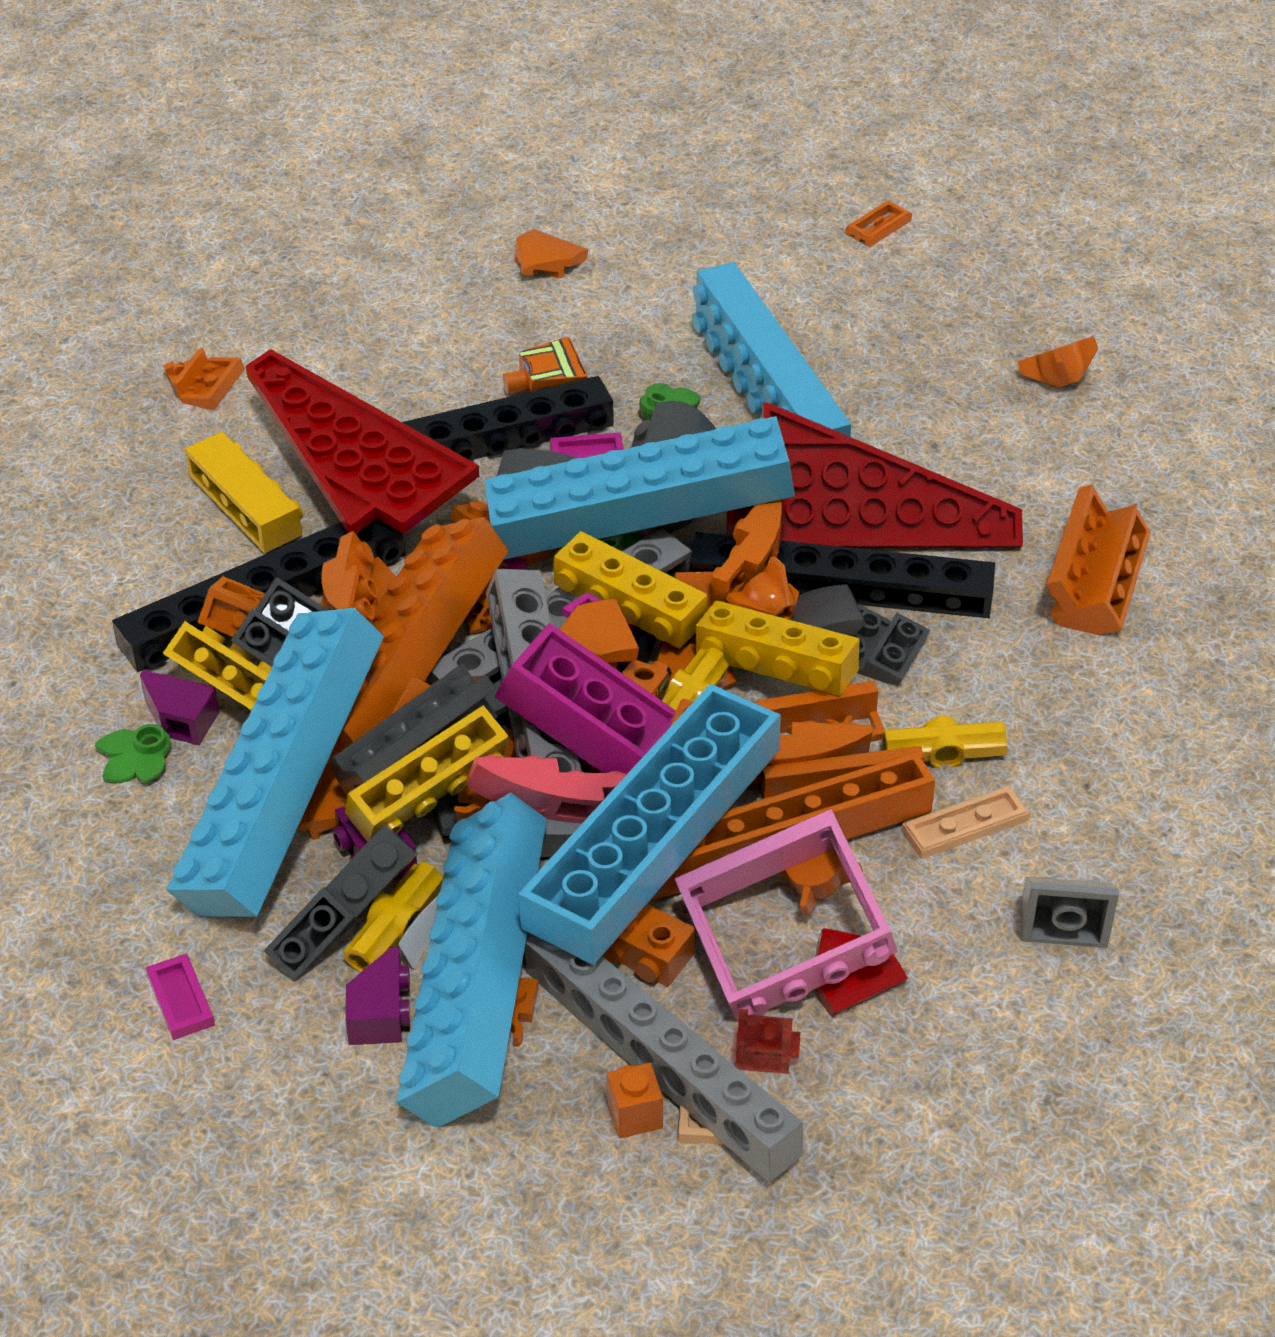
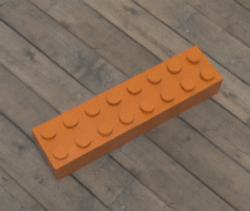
[327,517,509,764]

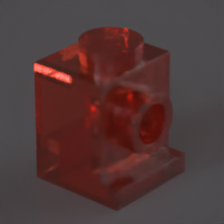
[735,1009,801,1074]

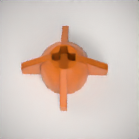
[1018,336,1098,388]
[726,556,799,620]
[777,848,863,915]

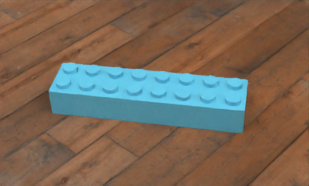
[692,262,851,436]
[484,416,795,560]
[166,608,384,917]
[518,684,781,965]
[396,792,547,1127]

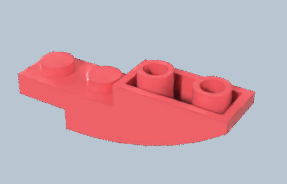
[466,755,627,823]

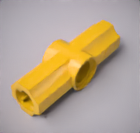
[662,647,729,710]
[882,716,1007,768]
[343,861,443,973]

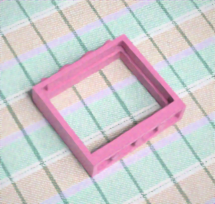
[675,809,898,1022]

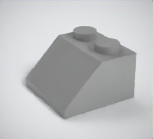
[1021,877,1119,948]

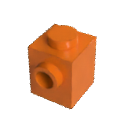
[606,1062,663,1139]

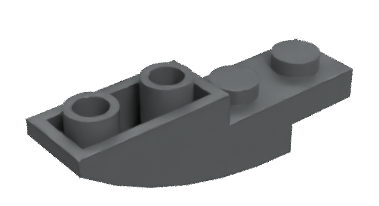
[264,824,418,981]

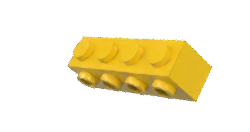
[185,431,303,553]
[554,531,707,649]
[696,600,860,696]
[163,621,272,711]
[345,705,509,842]

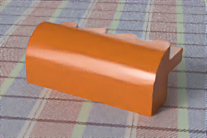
[1047,484,1151,635]

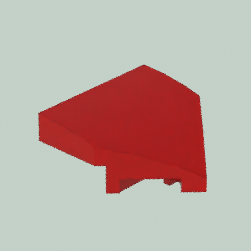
[815,928,908,1017]

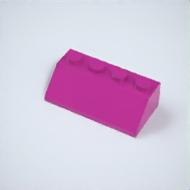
[494,623,676,774]

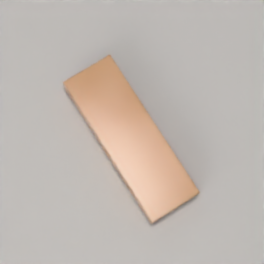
[901,785,1030,859]

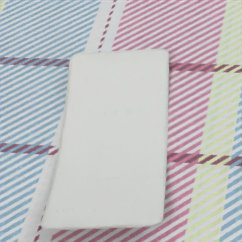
[399,897,437,969]

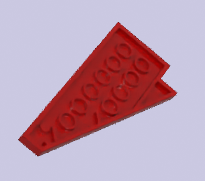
[246,349,480,534]
[726,402,1023,548]

